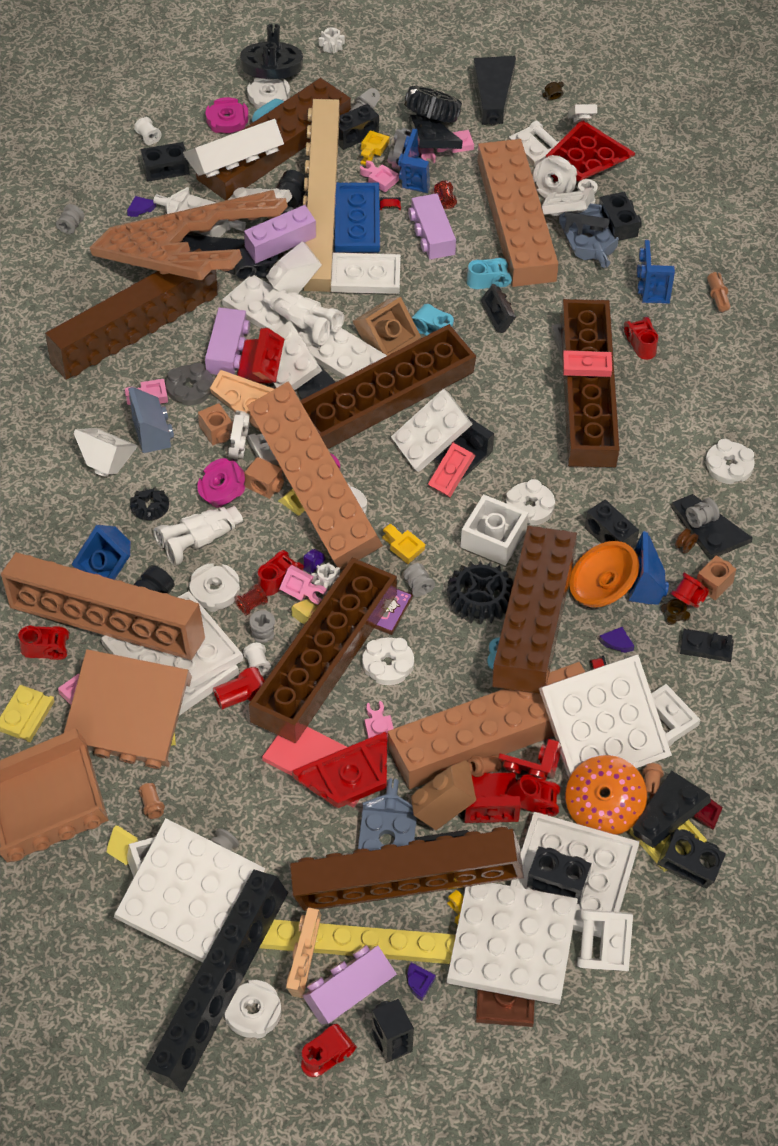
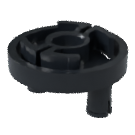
[240,24,303,79]

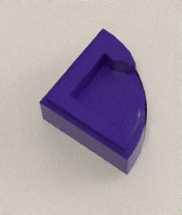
[127,196,156,217]
[304,549,326,574]
[599,627,634,653]
[407,962,436,1001]

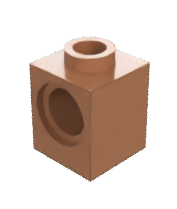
[198,403,233,446]
[244,456,284,499]
[697,555,736,600]

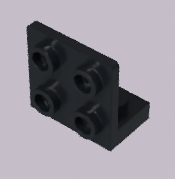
[433,414,494,479]

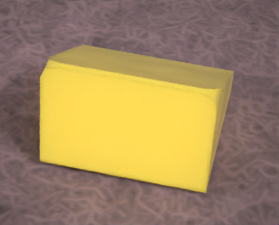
[278,488,305,516]
[292,599,318,625]
[107,826,138,865]

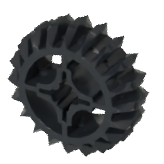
[404,85,462,123]
[446,560,513,624]

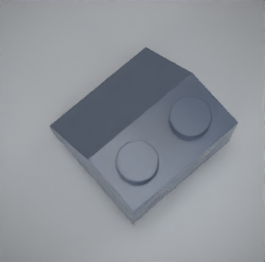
[128,387,174,453]

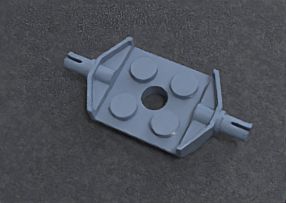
[559,203,619,268]
[358,778,417,851]

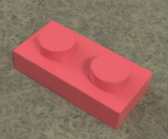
[563,351,612,377]
[428,443,475,497]

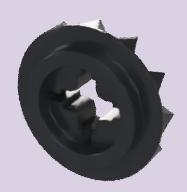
[130,487,170,521]

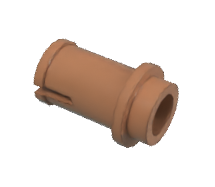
[468,755,502,777]
[642,763,664,799]
[138,783,165,819]

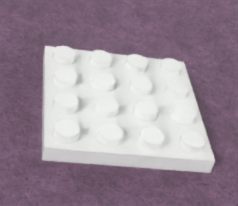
[101,591,244,692]
[539,655,672,778]
[510,812,639,938]
[114,819,265,962]
[447,883,578,1005]

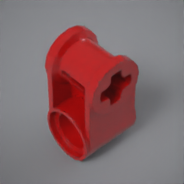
[624,317,659,360]
[258,550,304,596]
[670,572,709,608]
[18,625,70,660]
[507,774,560,817]
[301,1024,357,1077]

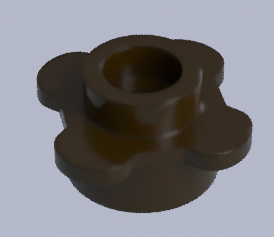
[542,82,564,101]
[661,599,690,625]

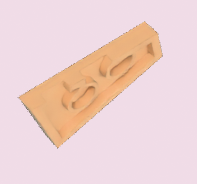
[210,370,274,431]
[286,908,321,998]

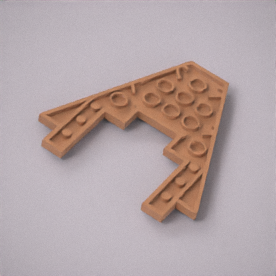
[89,190,288,280]

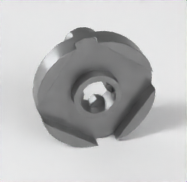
[388,128,412,173]
[166,363,213,406]

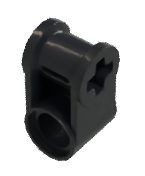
[235,248,278,279]

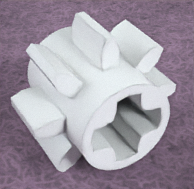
[319,27,345,53]
[311,563,340,595]

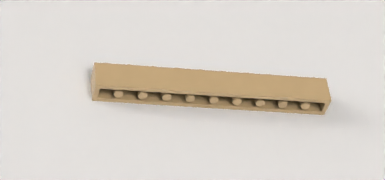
[303,99,339,292]

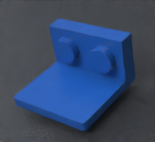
[398,129,430,193]
[637,240,675,304]

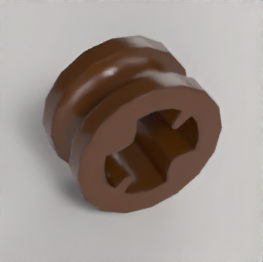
[675,528,698,554]

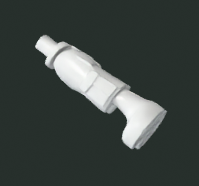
[264,289,344,345]
[153,506,243,566]

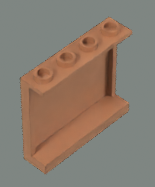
[64,649,192,769]
[0,728,109,862]

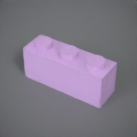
[408,193,456,260]
[244,205,316,264]
[205,307,250,375]
[302,945,397,1025]

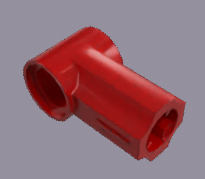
[213,667,265,709]

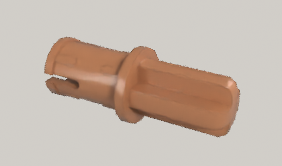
[707,272,731,312]

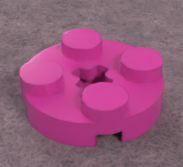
[206,97,249,133]
[197,458,245,508]

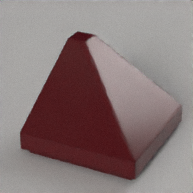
[694,798,723,830]

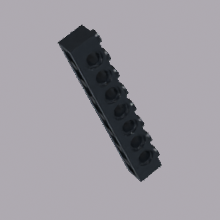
[145,869,288,1092]

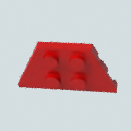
[292,731,387,808]

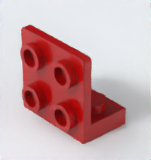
[237,328,285,384]
[498,739,561,781]
[464,772,521,823]

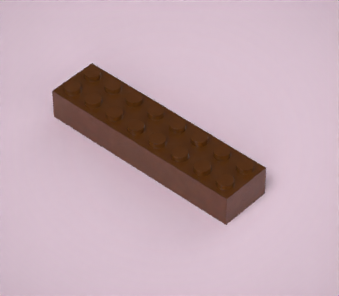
[196,77,351,201]
[45,248,218,380]
[560,299,620,467]
[300,324,476,449]
[493,526,577,694]
[249,557,397,743]
[290,827,524,911]

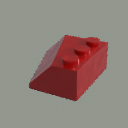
[545,120,635,182]

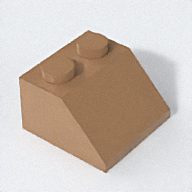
[353,297,421,356]
[411,760,476,830]

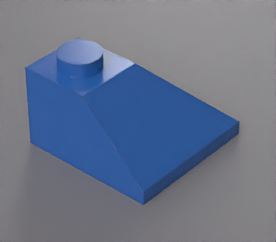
[71,525,131,580]
[629,531,669,605]

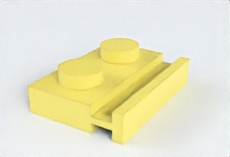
[0,685,55,742]

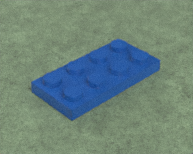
[335,183,380,252]

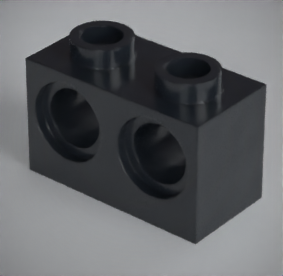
[338,103,379,150]
[140,142,190,182]
[599,192,642,241]
[585,499,639,549]
[657,829,726,889]
[527,846,592,904]
[372,999,414,1063]

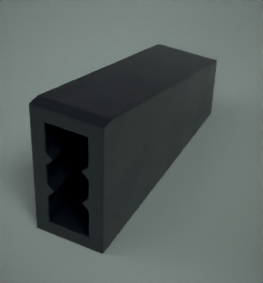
[473,56,516,125]

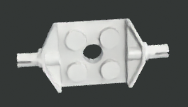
[154,187,246,237]

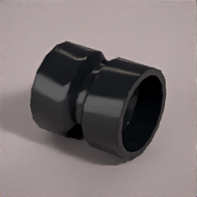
[276,170,306,209]
[133,565,175,594]

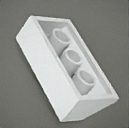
[183,119,284,178]

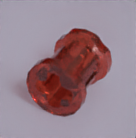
[434,180,457,209]
[234,584,268,616]

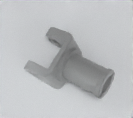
[350,88,380,111]

